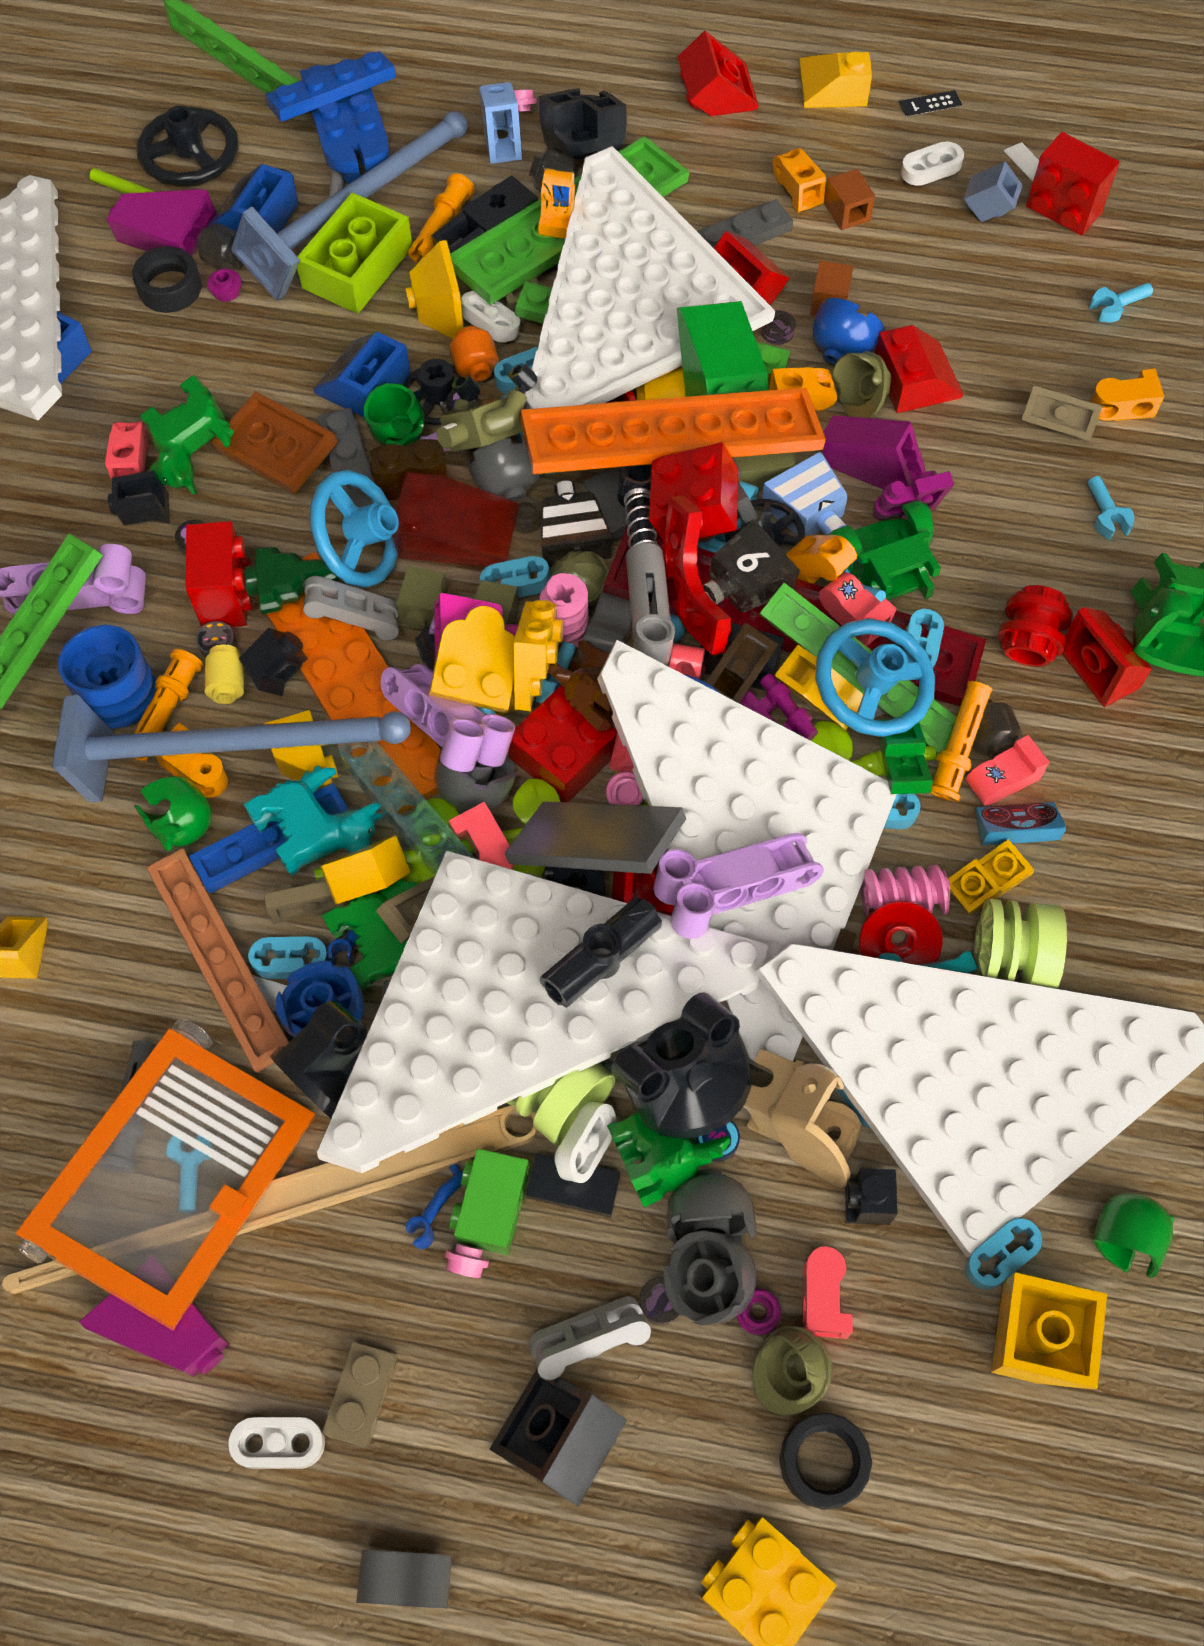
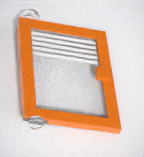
[16,1019,315,1330]

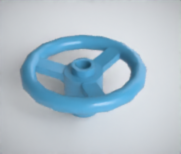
[310,469,400,588]
[815,618,935,737]

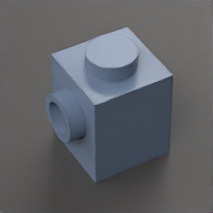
[964,161,1023,222]

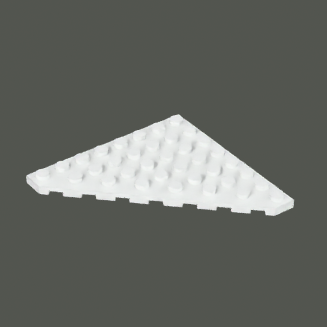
[524,146,775,409]
[0,175,62,420]
[597,640,897,1075]
[317,851,769,1173]
[755,944,1204,1258]

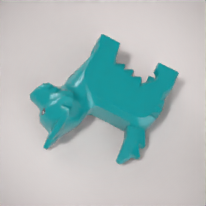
[243,766,383,877]

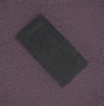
[526,1153,621,1218]

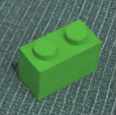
[450,1148,530,1256]

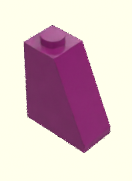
[107,189,216,256]
[821,415,926,490]
[79,1257,229,1377]

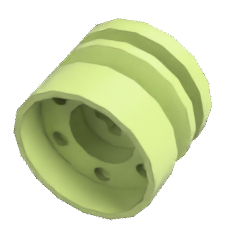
[974,899,1067,989]
[506,1063,616,1147]

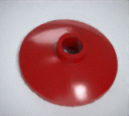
[859,901,943,965]

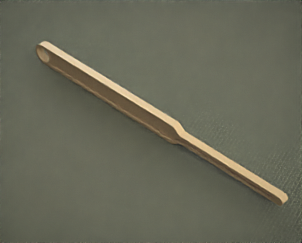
[2,1105,538,1294]

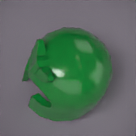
[363,383,425,446]
[134,776,213,851]
[1092,1192,1175,1279]

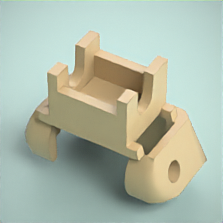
[743,1049,861,1188]

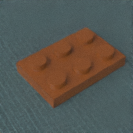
[211,391,338,494]

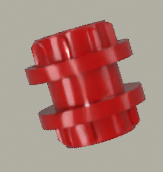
[998,585,1073,667]

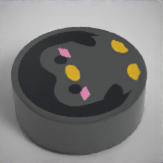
[196,621,236,658]

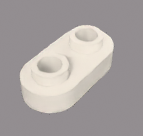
[901,142,964,186]
[461,291,520,343]
[555,1102,616,1183]
[228,1417,325,1469]

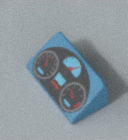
[975,802,1066,846]

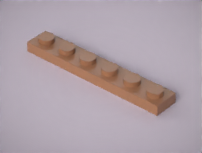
[146,848,289,1073]

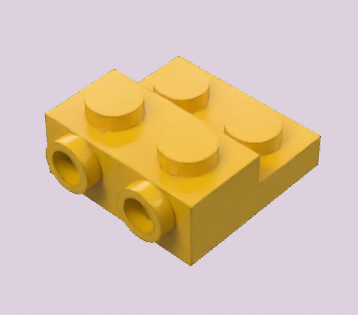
[513,600,563,711]
[700,1517,837,1646]

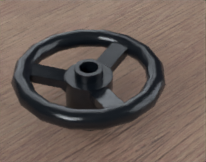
[137,106,239,187]

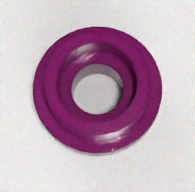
[207,269,242,302]
[736,1288,781,1336]

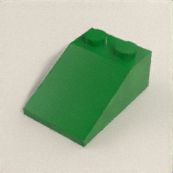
[677,301,769,397]

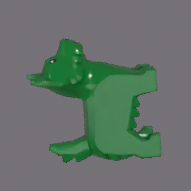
[140,375,234,495]
[321,878,418,990]
[607,1112,731,1208]

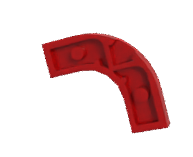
[663,495,731,655]

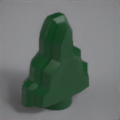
[245,547,339,614]

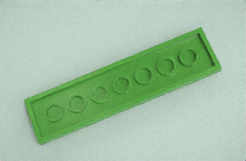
[450,136,689,305]

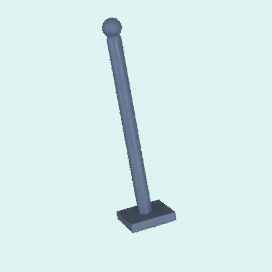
[231,111,468,301]
[52,695,411,802]

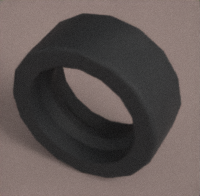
[132,246,202,313]
[779,1412,872,1510]

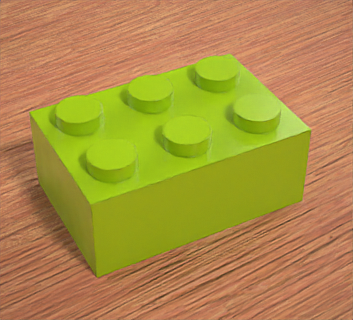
[297,192,412,314]

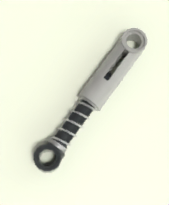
[617,464,675,665]

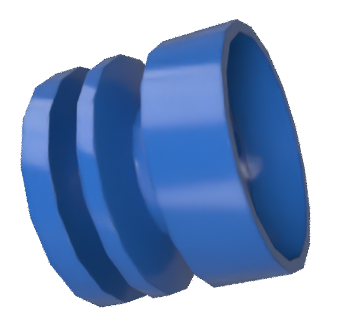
[58,624,156,729]

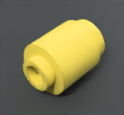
[205,644,244,704]

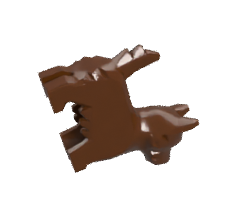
[548,640,613,731]

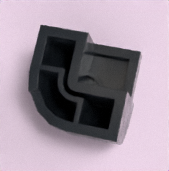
[539,88,627,159]

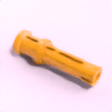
[408,173,475,263]
[133,649,204,761]
[928,681,993,802]

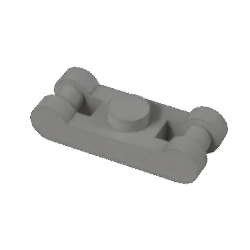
[303,576,399,641]
[528,1296,651,1380]

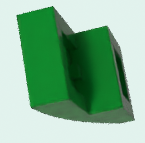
[879,719,933,795]

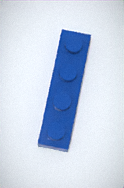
[265,51,396,122]
[189,783,349,894]

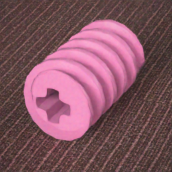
[539,573,589,651]
[861,864,950,917]

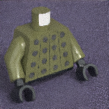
[437,364,538,451]

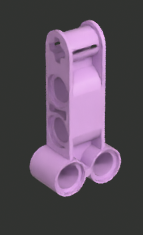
[0,544,146,615]
[380,664,515,772]
[653,833,824,939]

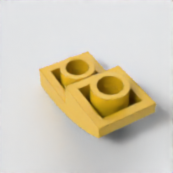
[948,839,1034,915]

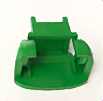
[828,500,941,600]
[1130,553,1204,677]

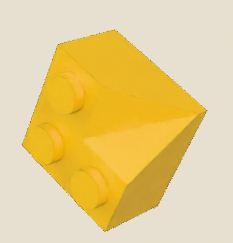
[991,1272,1107,1389]

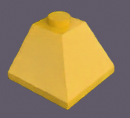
[799,52,872,108]
[405,240,464,339]

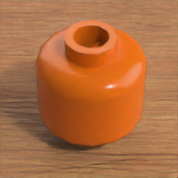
[450,326,499,382]

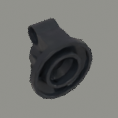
[612,992,752,1139]
[270,1001,366,1119]

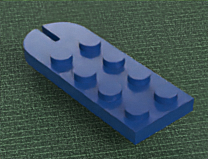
[300,59,390,184]

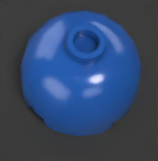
[812,298,885,365]
[276,961,364,1038]

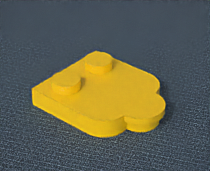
[428,606,515,713]

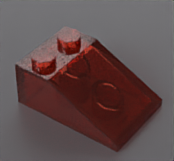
[391,472,519,566]

